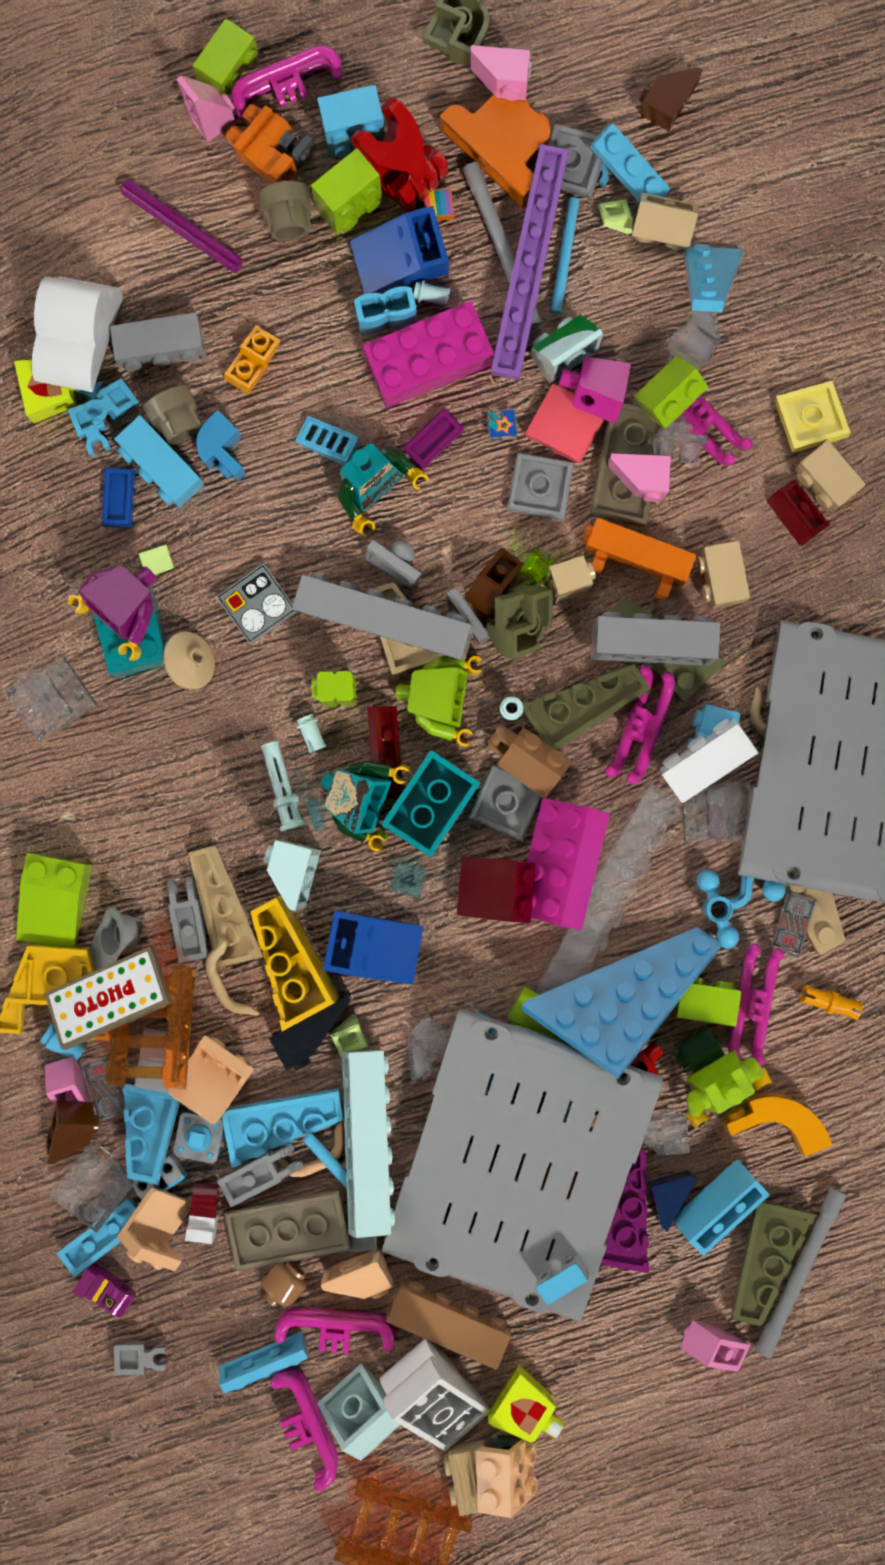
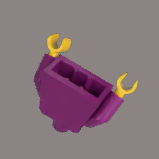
[67,566,157,661]

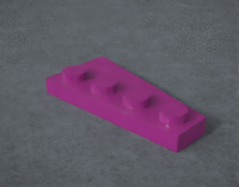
[601,1148,649,1273]

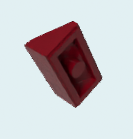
[767,479,830,546]

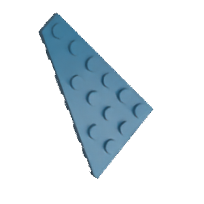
[522,927,721,1079]

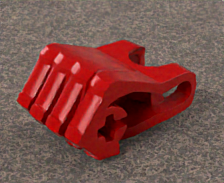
[351,97,449,212]

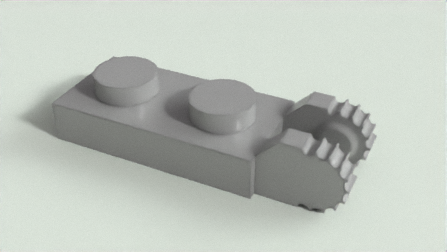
[167,876,209,963]
[217,1143,303,1207]

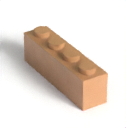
[386,1280,511,1370]

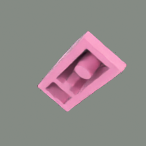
[176,75,235,142]

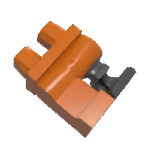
[225,104,315,184]

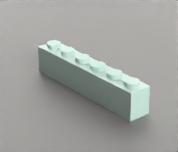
[342,1050,395,1238]

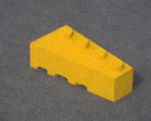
[250,895,340,1031]

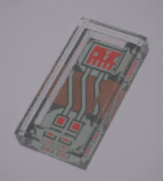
[771,891,817,957]
[80,1056,125,1122]

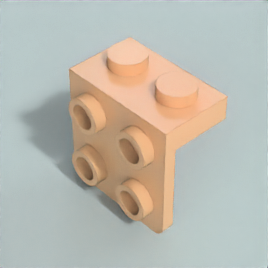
[168,1035,254,1124]
[117,1188,191,1271]
[476,1439,538,1518]

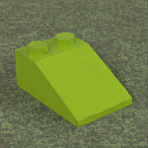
[16,853,93,948]

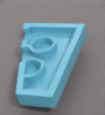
[122,1083,180,1185]

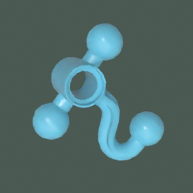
[696,869,786,949]

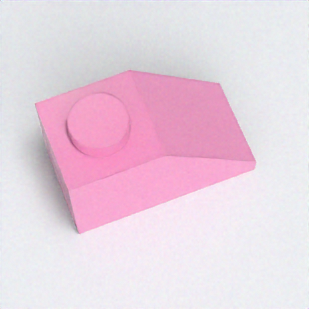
[471,45,530,101]
[608,453,671,502]
[45,1056,96,1115]
[680,1320,751,1372]

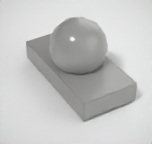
[365,540,421,591]
[444,588,489,645]

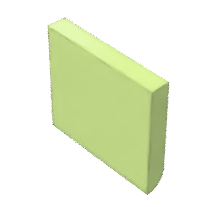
[139,545,174,575]

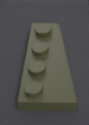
[610,597,727,703]
[522,664,651,751]
[731,1201,816,1326]

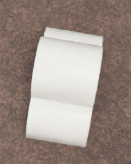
[32,276,123,392]
[380,1339,491,1451]

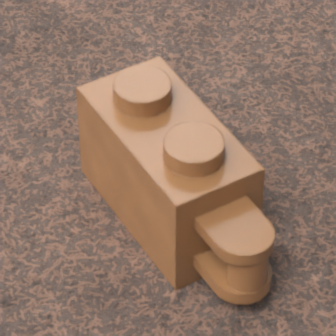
[488,726,572,798]

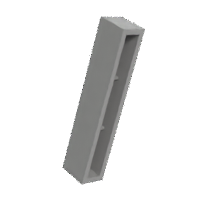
[292,572,475,661]

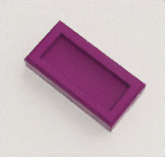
[402,408,464,471]

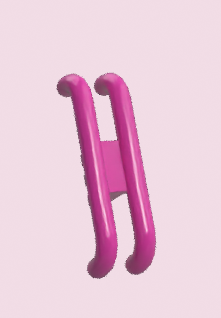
[231,45,343,121]
[676,395,752,466]
[605,665,675,785]
[728,944,784,1066]
[274,1307,395,1354]
[270,1367,339,1491]

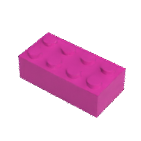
[362,300,494,409]
[527,798,610,930]

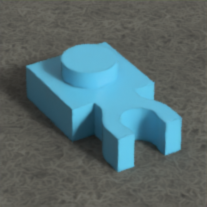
[82,378,139,426]
[68,403,112,457]

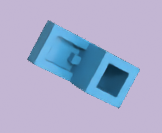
[196,410,246,482]

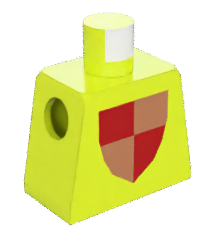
[14,360,78,423]
[488,1365,564,1443]

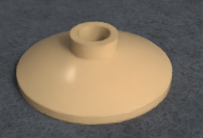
[163,631,215,690]

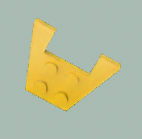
[0,944,112,1041]

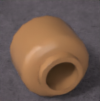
[262,1261,307,1307]

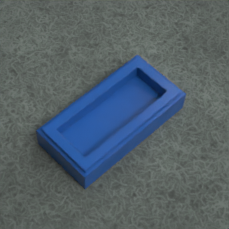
[102,467,136,528]

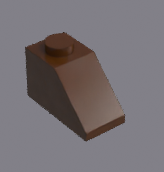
[639,67,703,132]
[464,548,525,615]
[46,1101,99,1164]

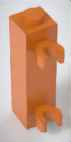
[582,517,697,601]

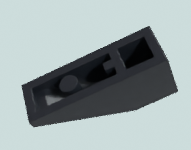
[269,992,352,1071]

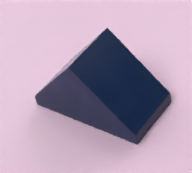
[647,1170,697,1232]

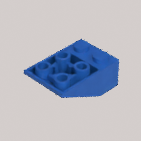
[350,206,449,294]
[323,910,424,985]

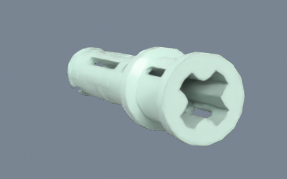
[261,741,306,832]

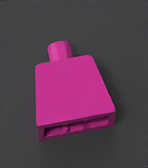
[559,357,631,423]

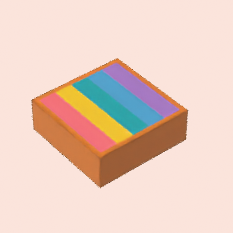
[423,187,454,221]

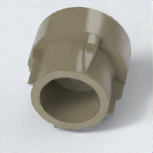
[258,181,312,241]
[143,385,202,445]

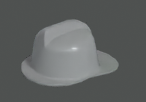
[91,907,142,970]

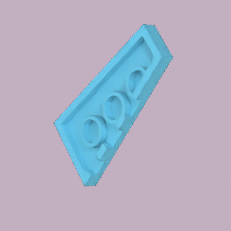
[684,244,743,312]
[222,1088,344,1168]

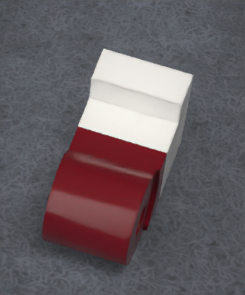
[185,1182,220,1244]

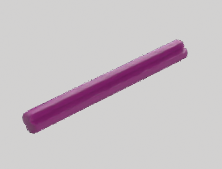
[120,179,243,273]

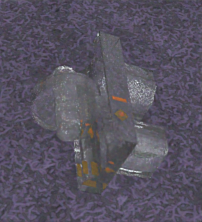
[646,414,708,464]

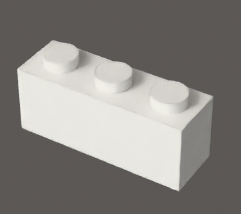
[660,718,758,803]

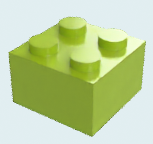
[311,148,382,235]

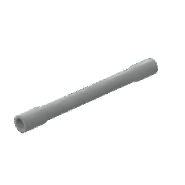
[462,162,542,330]
[754,1187,847,1358]

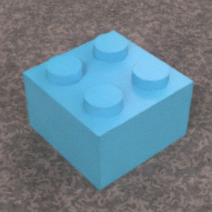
[317,85,385,158]

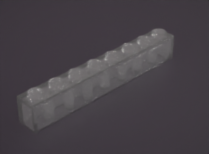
[533,783,682,995]

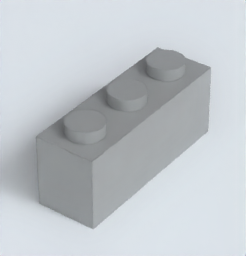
[110,312,206,371]

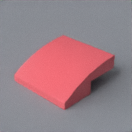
[525,384,604,464]

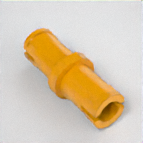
[799,984,863,1020]

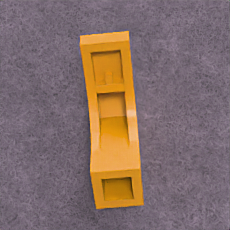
[721,1092,833,1157]

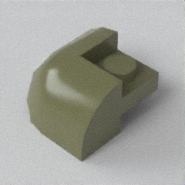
[422,0,490,65]
[487,586,553,660]

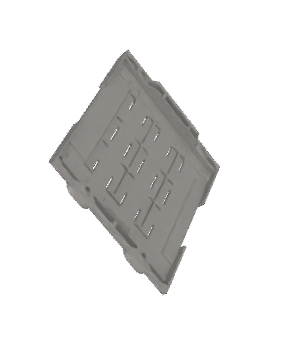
[737,619,885,903]
[382,1008,664,1322]

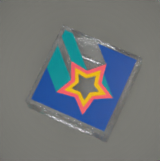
[486,408,518,442]

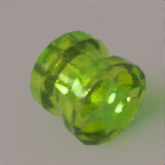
[520,547,555,584]

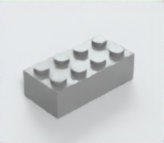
[591,612,720,666]

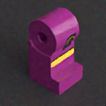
[72,1263,136,1317]

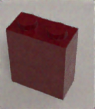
[456,856,536,923]

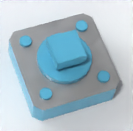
[173,1110,224,1164]

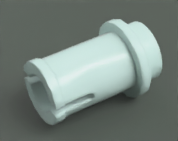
[413,280,451,307]
[500,696,523,720]
[296,714,326,753]

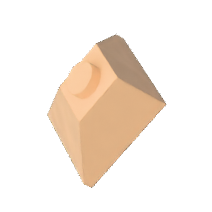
[321,1246,393,1299]

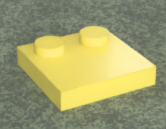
[774,381,851,453]

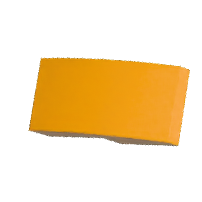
[224,325,280,395]

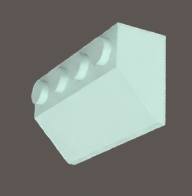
[264,840,321,911]

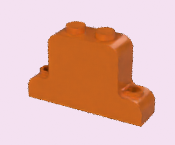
[439,94,551,208]

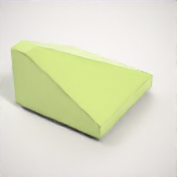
[598,199,633,234]
[330,1014,368,1057]

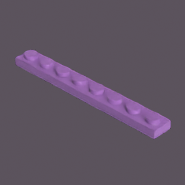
[491,144,569,380]

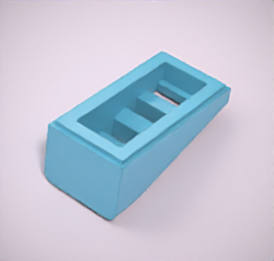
[295,416,360,466]

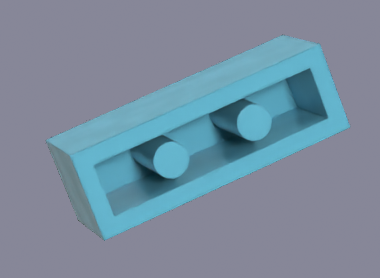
[114,415,204,509]
[673,1159,770,1256]

